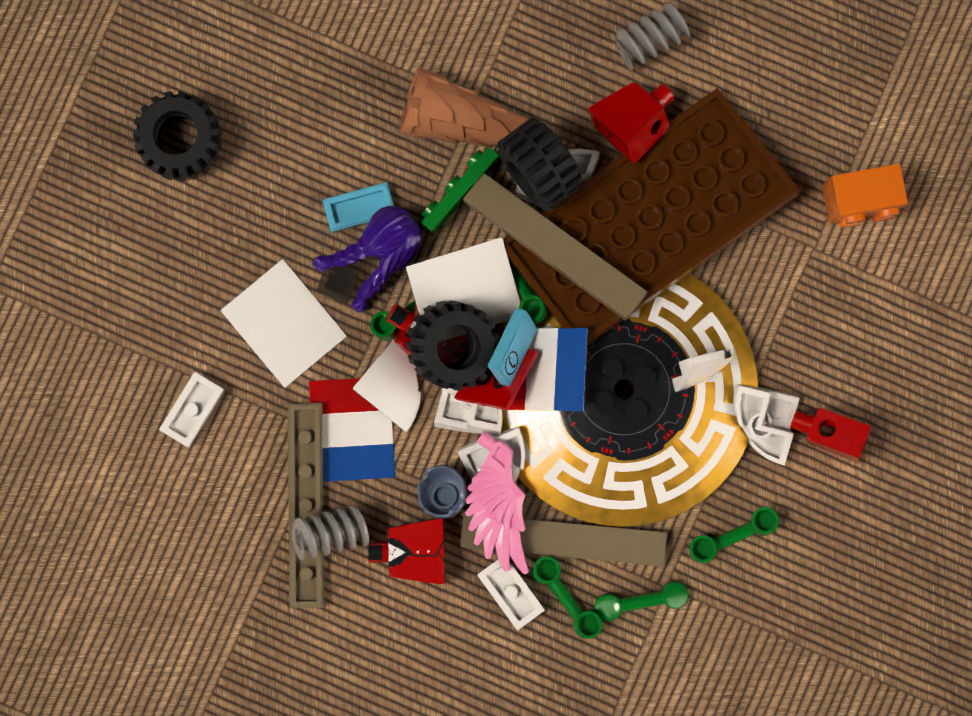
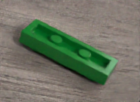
[421,147,500,236]

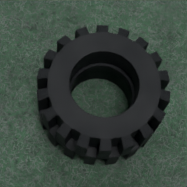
[133,91,223,181]
[497,117,583,211]
[406,300,500,391]

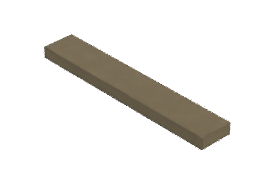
[463,173,647,321]
[288,403,325,608]
[460,513,667,566]

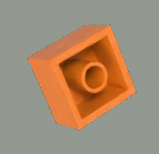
[822,163,908,229]

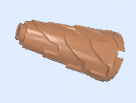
[399,67,528,148]

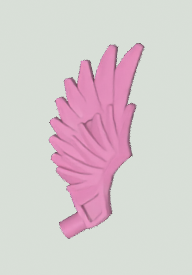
[465,431,529,574]

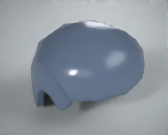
[417,465,468,519]

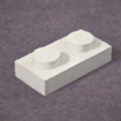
[159,372,225,448]
[477,559,545,631]

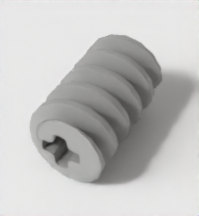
[615,3,691,71]
[292,505,369,561]

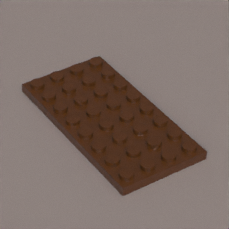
[503,88,800,346]

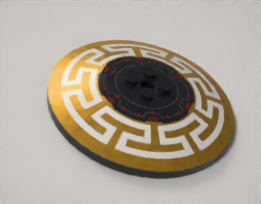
[496,273,758,527]

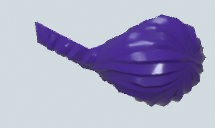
[312,206,421,312]

